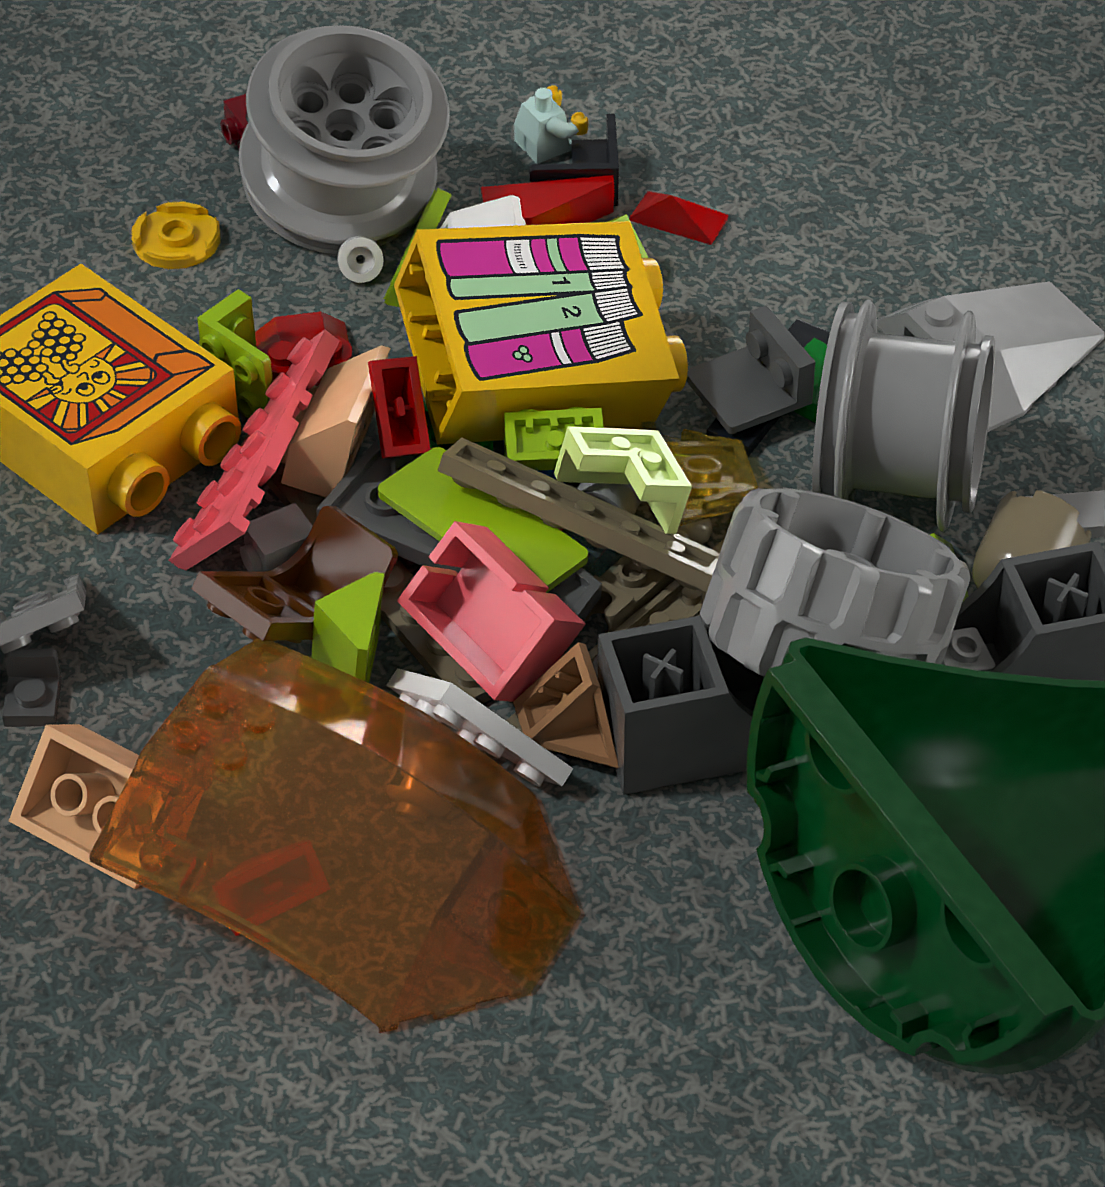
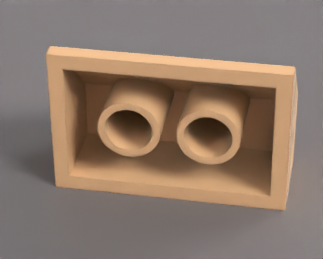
[280,345,391,498]
[9,724,205,889]

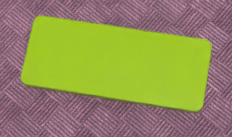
[378,447,588,593]

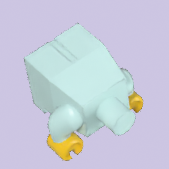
[514,85,588,164]

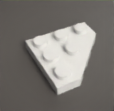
[386,668,573,787]

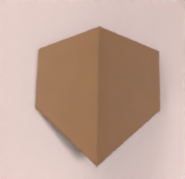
[513,642,618,768]

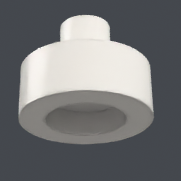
[337,236,383,283]

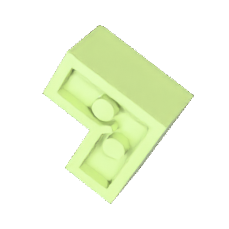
[554,426,692,534]

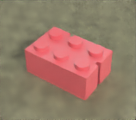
[397,521,586,702]

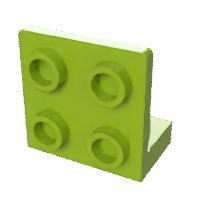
[197,289,273,418]
[504,407,604,471]

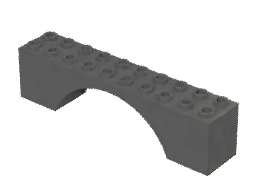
[598,541,1105,795]

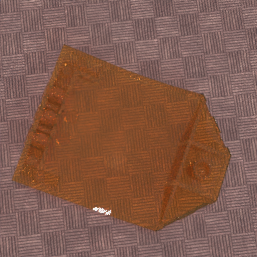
[89,638,581,1034]

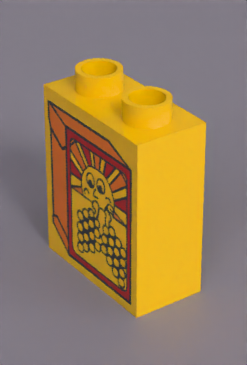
[0,264,241,535]

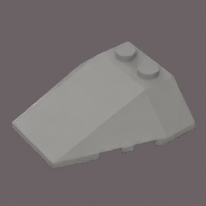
[877,281,1105,432]

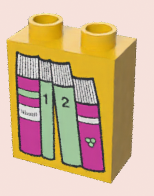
[394,221,688,445]

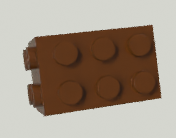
[191,506,398,644]

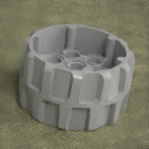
[700,488,970,677]

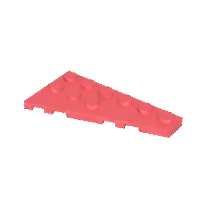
[168,330,340,571]

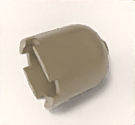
[972,490,1092,588]

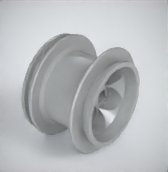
[239,25,450,254]
[812,300,995,532]

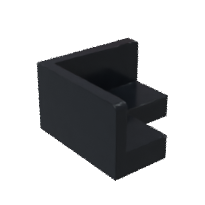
[529,113,619,206]

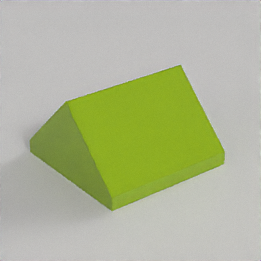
[311,572,385,714]

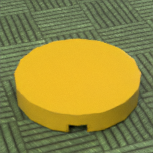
[132,202,221,269]

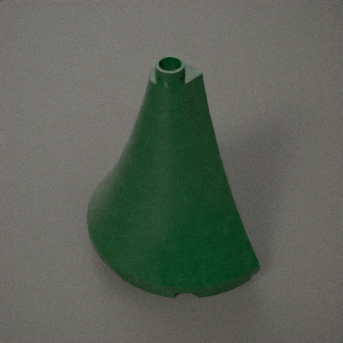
[747,637,1105,1075]

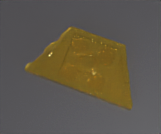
[640,421,758,526]

